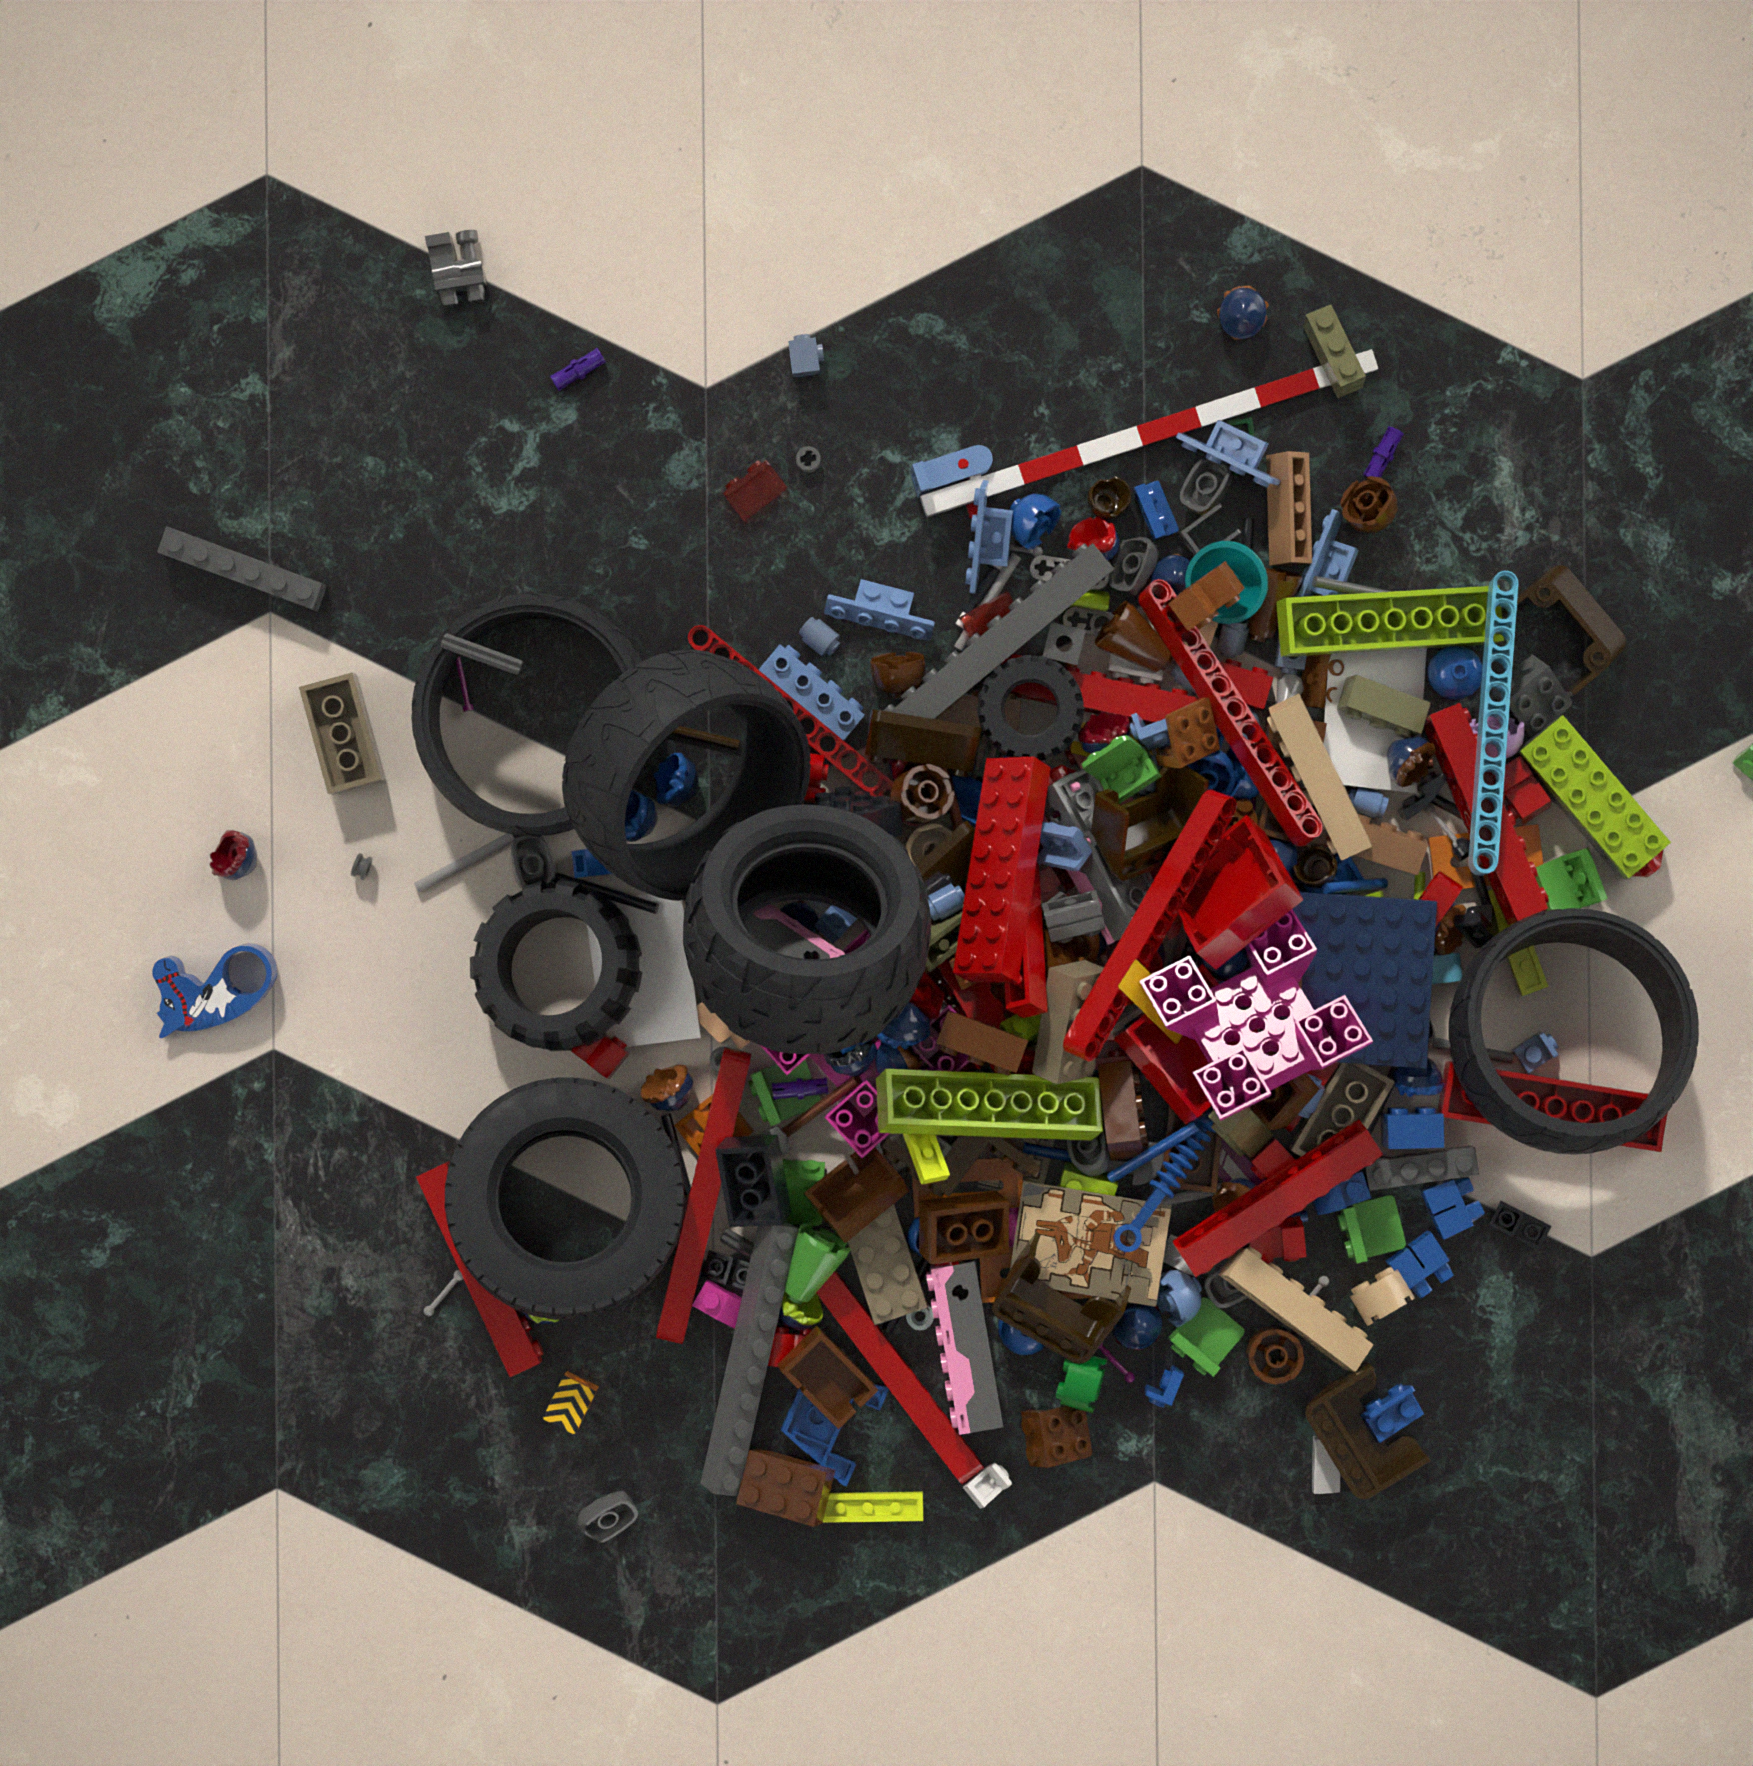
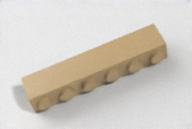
[1267,694,1372,861]
[1218,1247,1373,1372]

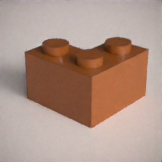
[1169,561,1244,631]

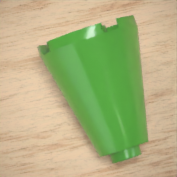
[785,1223,851,1304]

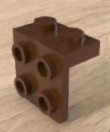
[1021,1406,1092,1468]

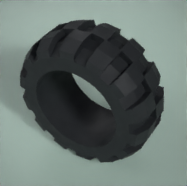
[470,880,643,1051]

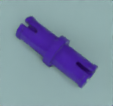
[550,348,606,391]
[1363,426,1404,479]
[772,1077,828,1100]

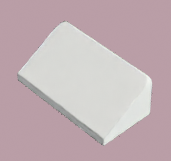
[1312,1436,1340,1494]

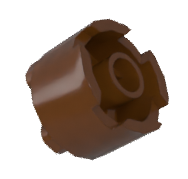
[890,764,954,824]
[1246,1326,1304,1385]

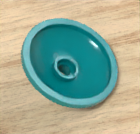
[1185,541,1268,624]

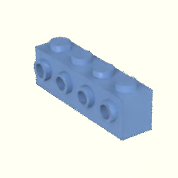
[759,645,865,741]

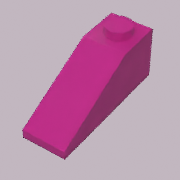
[692,1279,778,1329]

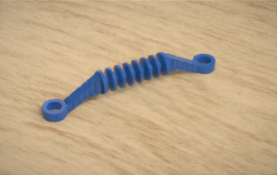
[1113,1106,1216,1252]

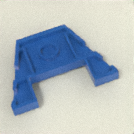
[781,1384,889,1487]

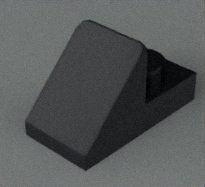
[1454,904,1500,948]

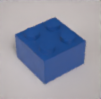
[1381,1106,1444,1149]

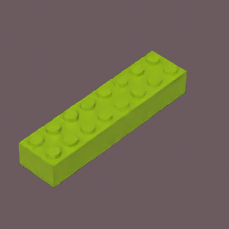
[1276,585,1504,657]
[876,1069,1103,1140]

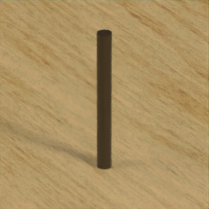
[669,726,740,751]

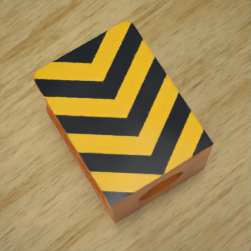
[543,1371,599,1434]

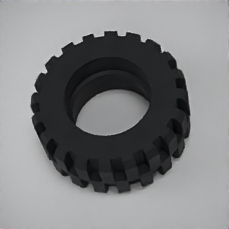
[977,655,1084,761]

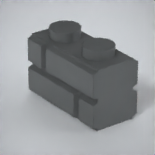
[1041,890,1106,943]

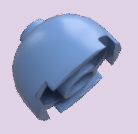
[1156,1270,1202,1327]

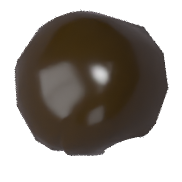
[1087,476,1132,520]
[1293,847,1338,889]

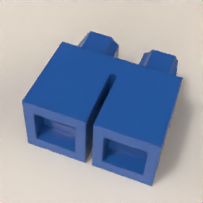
[1419,1177,1485,1240]
[1385,1230,1453,1298]

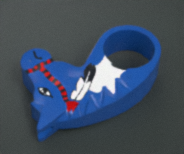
[152,943,277,1038]

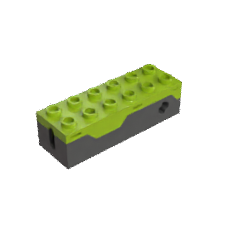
[1515,715,1671,879]

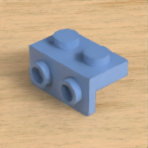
[1130,713,1171,751]
[1037,822,1092,871]

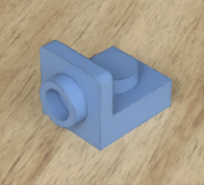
[815,905,857,944]
[1512,1032,1559,1073]

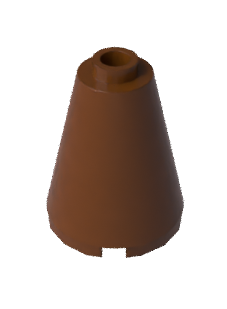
[1247,565,1303,642]
[1094,601,1173,673]

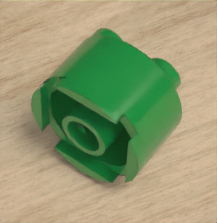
[1056,1355,1107,1413]

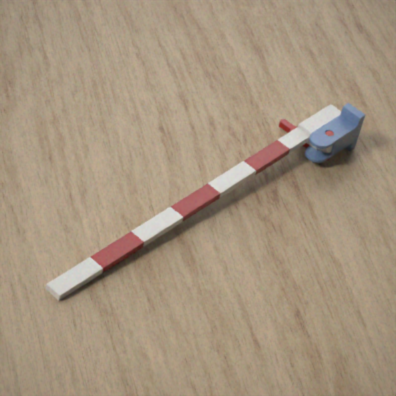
[910,349,1378,519]

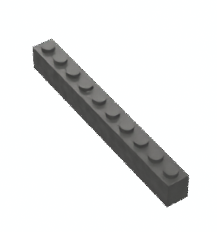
[883,543,1114,719]
[700,1221,798,1496]

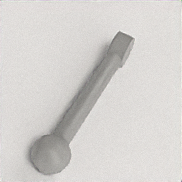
[1009,545,1043,557]
[424,1270,463,1317]

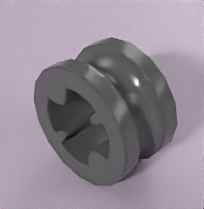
[796,446,821,473]
[351,853,373,880]

